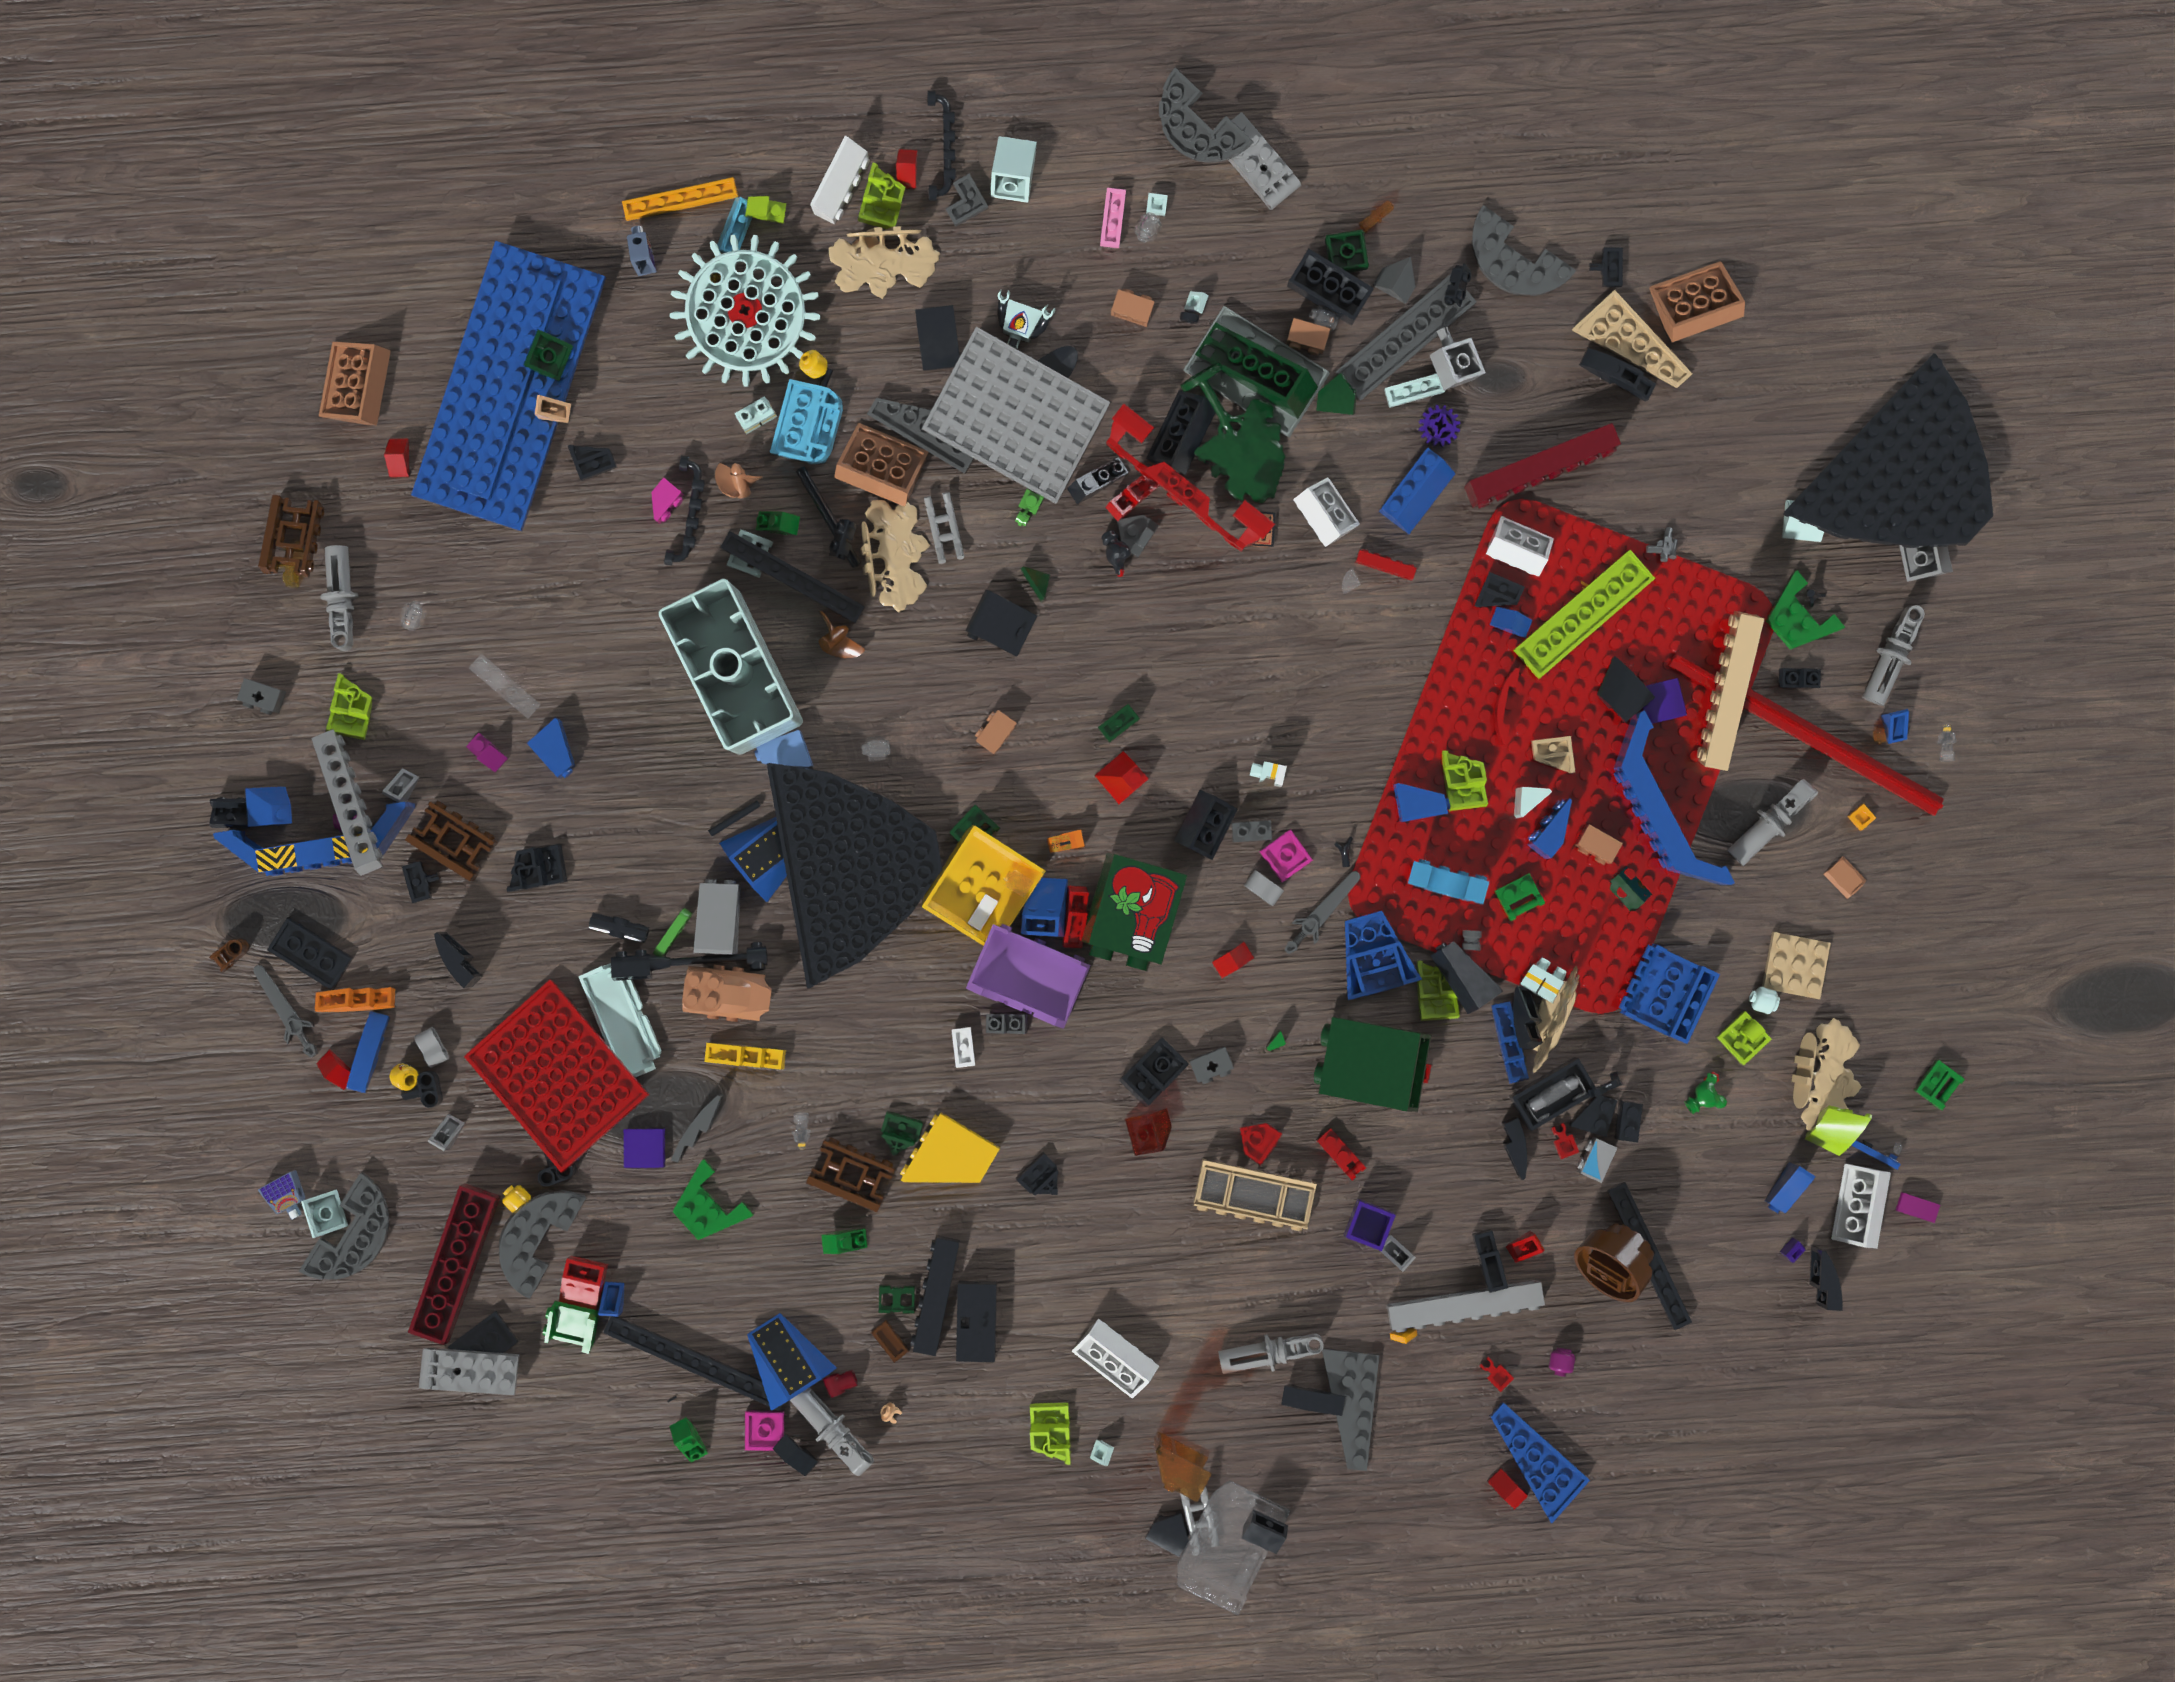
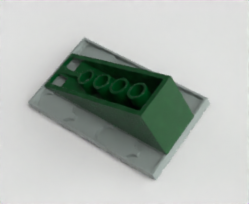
[1184,306,1330,438]

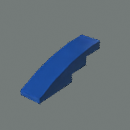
[1491,1001,1529,1084]
[346,1011,390,1093]

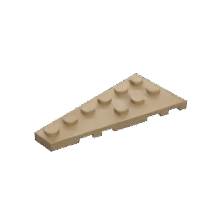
[1572,290,1692,388]

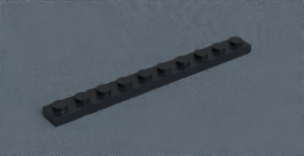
[603,1316,783,1411]

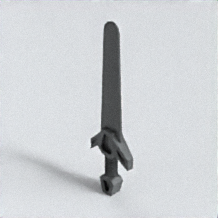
[1284,871,1360,954]
[253,965,318,1058]

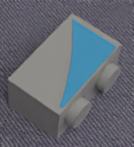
[1577,1137,1617,1183]

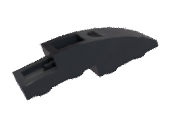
[1579,348,1656,401]

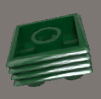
[1325,230,1369,273]

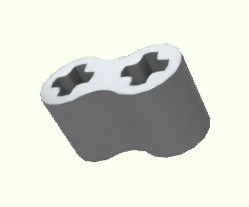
[1244,870,1284,906]
[414,1027,449,1068]

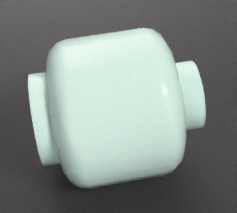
[1749,987,1780,1014]

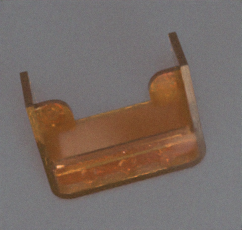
[1154,1432,1212,1502]

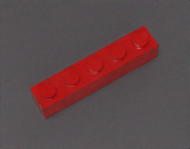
[1355,549,1417,581]

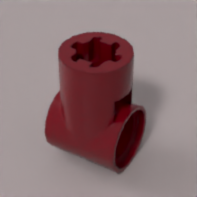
[823,1369,858,1398]

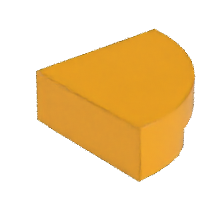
[1390,1328,1417,1344]

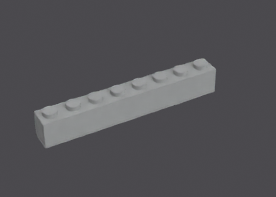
[1386,1280,1545,1332]

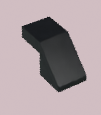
[773,1434,819,1476]

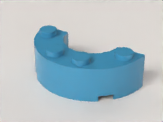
[1408,859,1489,904]

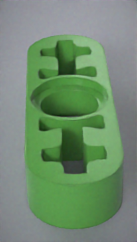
[653,908,693,957]

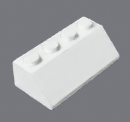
[810,136,870,224]
[1831,1164,1891,1249]
[1072,1319,1159,1399]

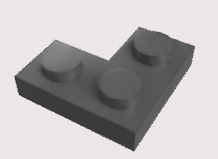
[946,174,988,227]

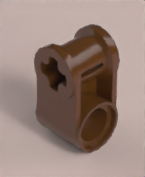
[209,939,249,973]

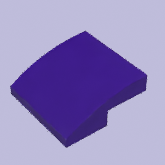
[1643,678,1687,724]
[623,1128,665,1168]

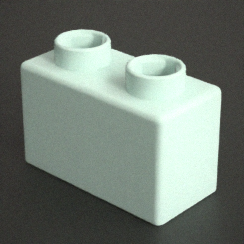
[659,579,803,755]

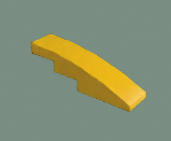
[705,1043,786,1070]

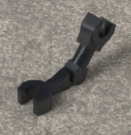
[1588,1071,1623,1098]

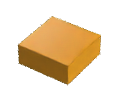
[1847,804,1876,831]

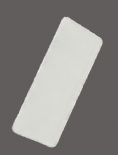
[968,894,998,931]

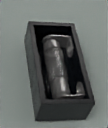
[1509,1057,1595,1131]

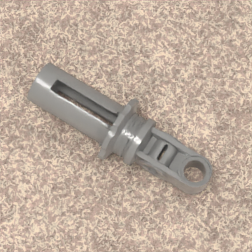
[320,545,358,651]
[1862,605,1925,706]
[1727,779,1818,866]
[1218,1334,1323,1374]
[790,1387,874,1476]

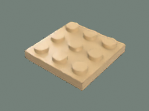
[1762,932,1831,999]

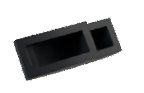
[1513,986,1543,1050]
[1502,1117,1527,1180]
[1472,1229,1508,1293]
[1281,1384,1346,1416]

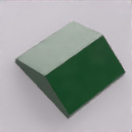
[523,329,573,381]
[1609,866,1652,911]

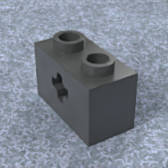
[237,678,286,715]
[1231,820,1272,843]
[1189,1046,1234,1084]

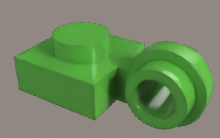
[1015,489,1044,527]

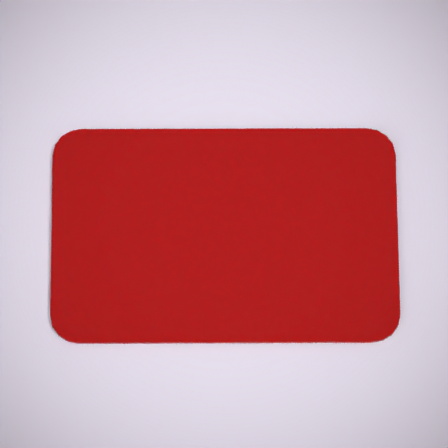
[1347,499,1773,1014]

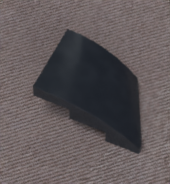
[1597,656,1655,723]
[507,844,568,892]

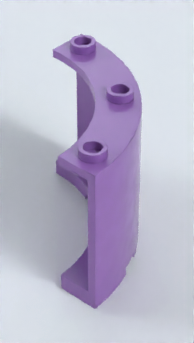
[966,924,1091,1029]

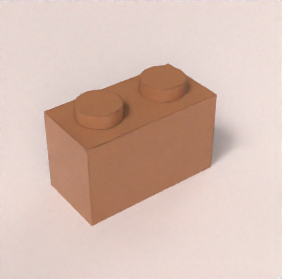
[1111,289,1155,327]
[1286,318,1330,355]
[975,710,1017,755]
[1574,824,1623,865]

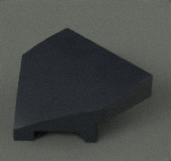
[1016,1152,1058,1195]
[1145,1511,1189,1557]

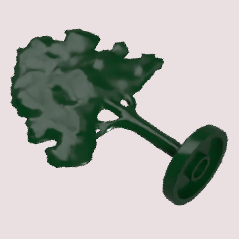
[1180,362,1285,503]

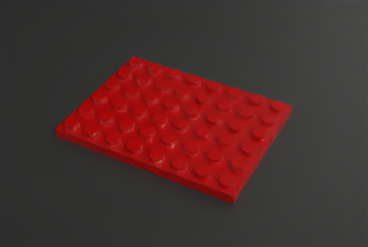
[464,979,650,1172]

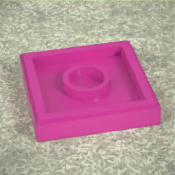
[1259,829,1313,883]
[745,1410,784,1451]

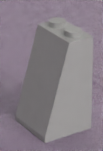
[694,879,741,954]

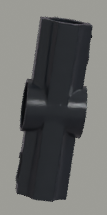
[589,912,650,943]

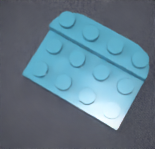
[770,379,843,464]

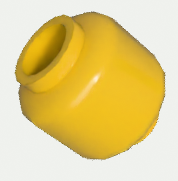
[799,350,828,379]
[389,1063,419,1091]
[502,1185,531,1213]

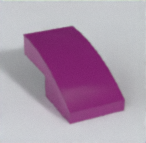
[1896,1192,1940,1223]

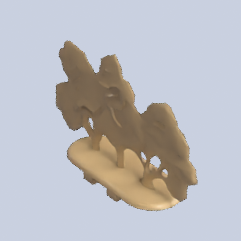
[829,226,940,299]
[860,500,930,612]
[1533,966,1580,1073]
[1791,1018,1862,1130]

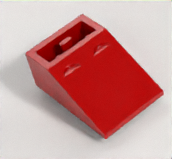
[559,1256,609,1311]

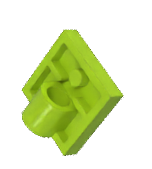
[1716,1011,1772,1065]

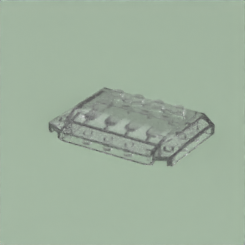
[1177,1480,1290,1616]

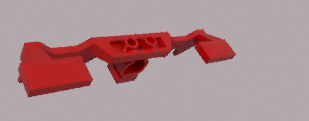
[1106,404,1275,552]

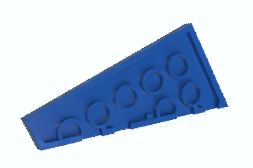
[1490,1401,1590,1523]

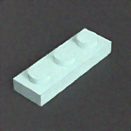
[1384,374,1445,408]

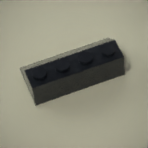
[1287,248,1374,326]
[1146,390,1215,475]

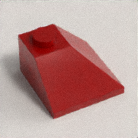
[1094,751,1149,804]

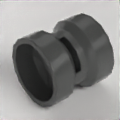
[1462,930,1482,951]

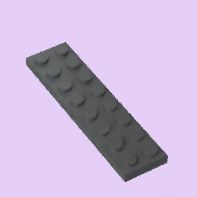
[1335,274,1477,401]

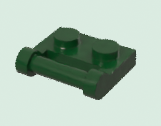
[949,805,1000,841]

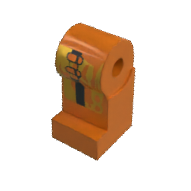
[1047,830,1085,853]

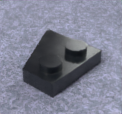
[568,445,617,481]

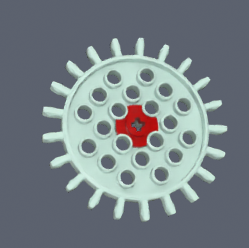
[670,235,820,387]

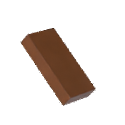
[871,1320,910,1363]

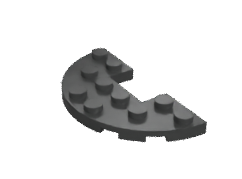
[1159,67,1254,163]
[1472,205,1576,296]
[299,1172,389,1280]
[498,1191,586,1299]

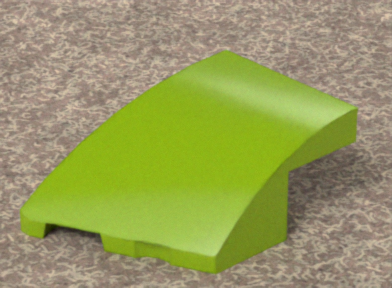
[858,162,905,229]
[326,673,372,740]
[1442,751,1488,811]
[1416,960,1460,1021]
[1805,1105,1872,1156]
[1030,1403,1071,1465]

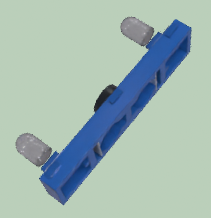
[1851,1140,1903,1170]

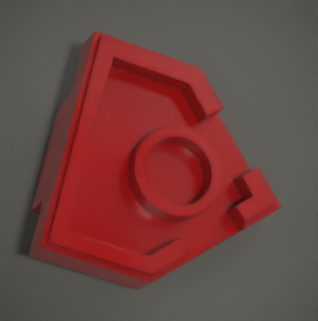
[1240,1123,1283,1166]

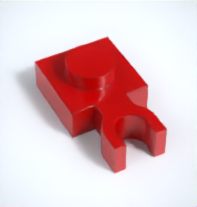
[1551,1123,1579,1160]
[1479,1357,1514,1392]

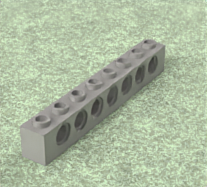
[311,729,383,876]

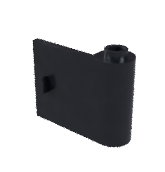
[965,589,1037,657]

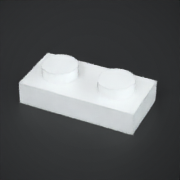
[952,1027,975,1068]

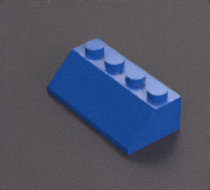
[1379,448,1455,534]

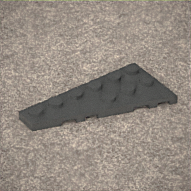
[867,398,974,474]

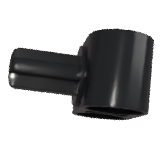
[401,1071,443,1108]
[537,1152,577,1186]

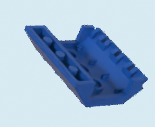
[1618,943,1720,1044]

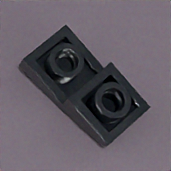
[1779,668,1821,688]

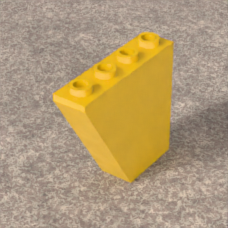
[900,1112,1000,1183]

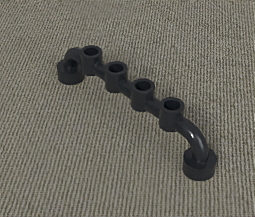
[927,90,956,201]
[664,455,705,566]

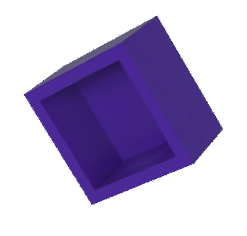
[1343,1199,1396,1251]

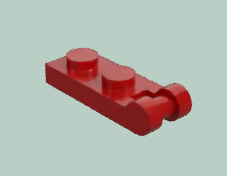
[1316,1128,1366,1181]

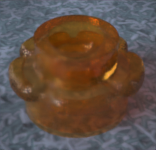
[1872,726,1886,745]

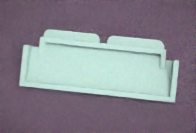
[578,963,661,1077]

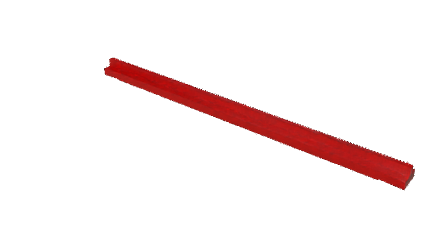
[1668,649,1944,816]

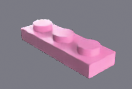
[1100,188,1126,248]

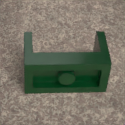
[1098,704,1140,744]

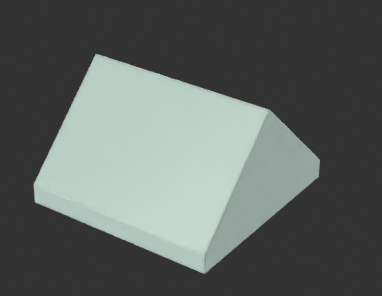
[1782,500,1824,542]
[1514,787,1552,818]
[301,1189,348,1238]

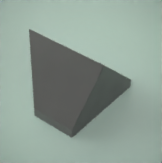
[1373,256,1416,304]

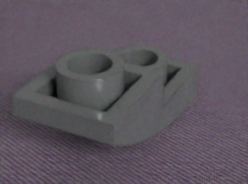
[986,1014,1028,1034]

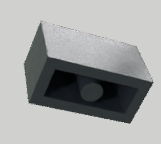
[1614,1100,1643,1143]
[1242,1510,1288,1554]

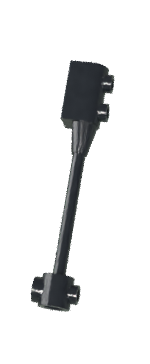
[611,942,768,981]

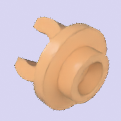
[881,1402,902,1423]

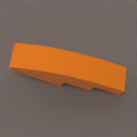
[315,987,396,1012]

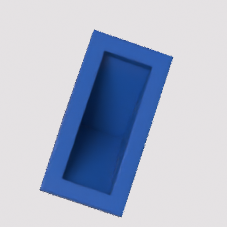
[1489,607,1532,638]
[1881,709,1909,744]
[598,1282,625,1317]

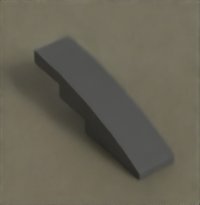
[671,1094,724,1163]

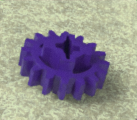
[1418,405,1461,447]

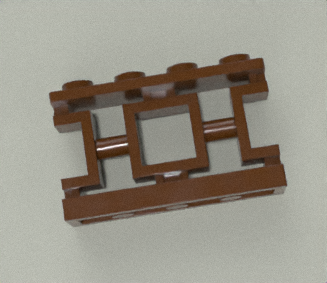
[258,495,325,578]
[405,800,498,881]
[806,1137,896,1212]

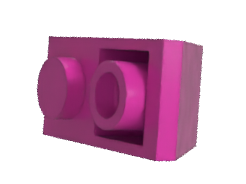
[651,477,684,524]

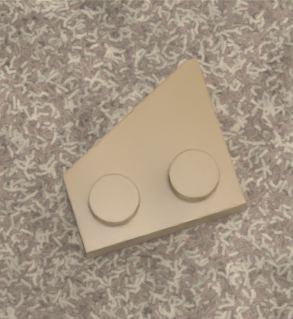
[1531,736,1575,773]

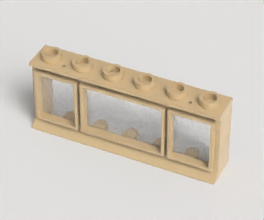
[1193,1158,1317,1231]

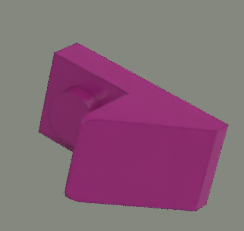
[466,732,509,773]

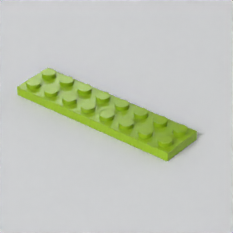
[1513,550,1655,679]

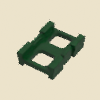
[878,1285,915,1314]

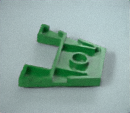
[1765,570,1845,650]
[673,1159,754,1240]

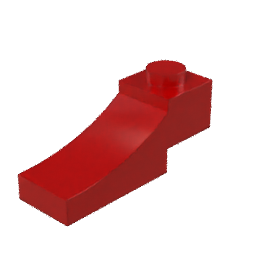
[1105,475,1160,521]
[1062,885,1089,948]

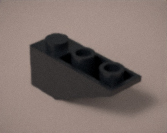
[1067,457,1129,505]

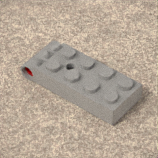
[1229,112,1301,210]
[419,1348,520,1395]

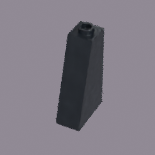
[1431,941,1503,1014]

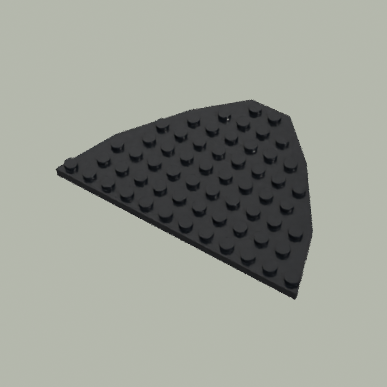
[1783,353,1994,548]
[767,763,943,989]

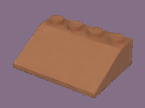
[1649,261,1745,342]
[319,342,391,426]
[834,423,929,507]

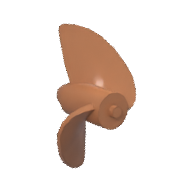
[715,463,763,498]

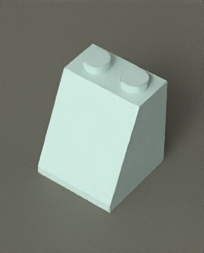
[991,136,1036,203]

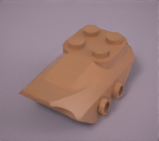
[682,965,772,1022]

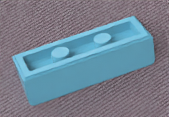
[717,197,752,253]

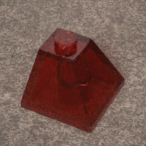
[1125,1108,1172,1156]

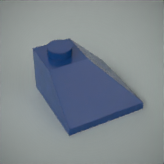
[245,787,292,827]

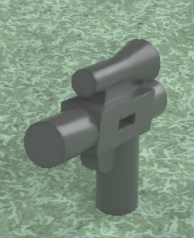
[1646,527,1678,562]

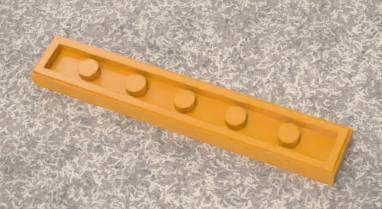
[622,177,738,221]

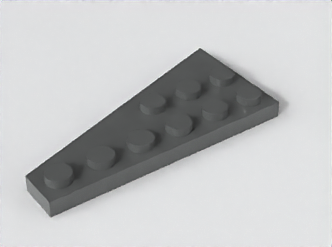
[1322,1348,1379,1471]

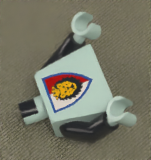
[997,289,1056,349]

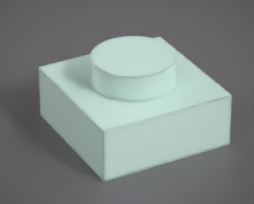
[1146,193,1168,216]
[1184,291,1208,313]
[1090,1440,1114,1466]

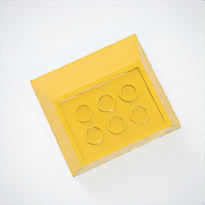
[921,825,1046,946]

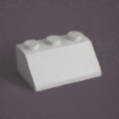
[1293,477,1360,547]
[1486,516,1554,577]

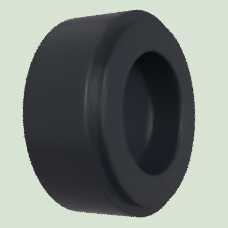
[1180,312,1199,324]

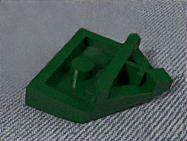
[1316,372,1357,415]
[881,1111,924,1156]

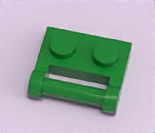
[1494,873,1545,921]
[1914,1059,1965,1111]

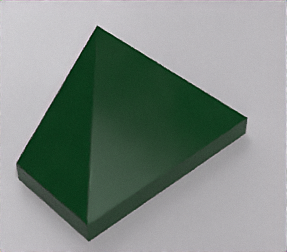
[1020,566,1050,603]

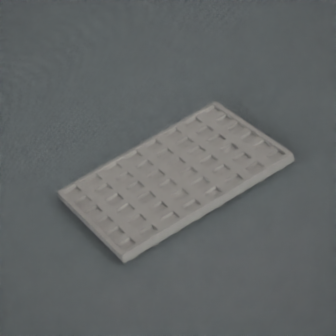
[922,327,1110,504]

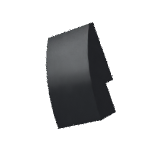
[915,305,960,371]
[434,932,483,988]
[1119,1037,1189,1107]
[1809,1246,1843,1311]

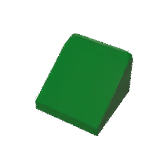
[1266,1030,1286,1051]

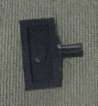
[1589,247,1623,287]
[401,861,440,903]

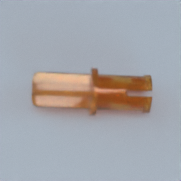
[1359,201,1394,233]

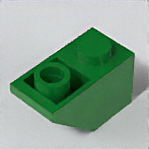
[756,511,800,535]
[821,1228,868,1254]
[669,1417,708,1462]

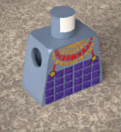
[627,226,657,276]
[258,1170,305,1220]

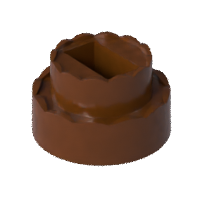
[1574,1224,1654,1302]

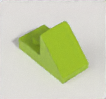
[745,196,786,224]

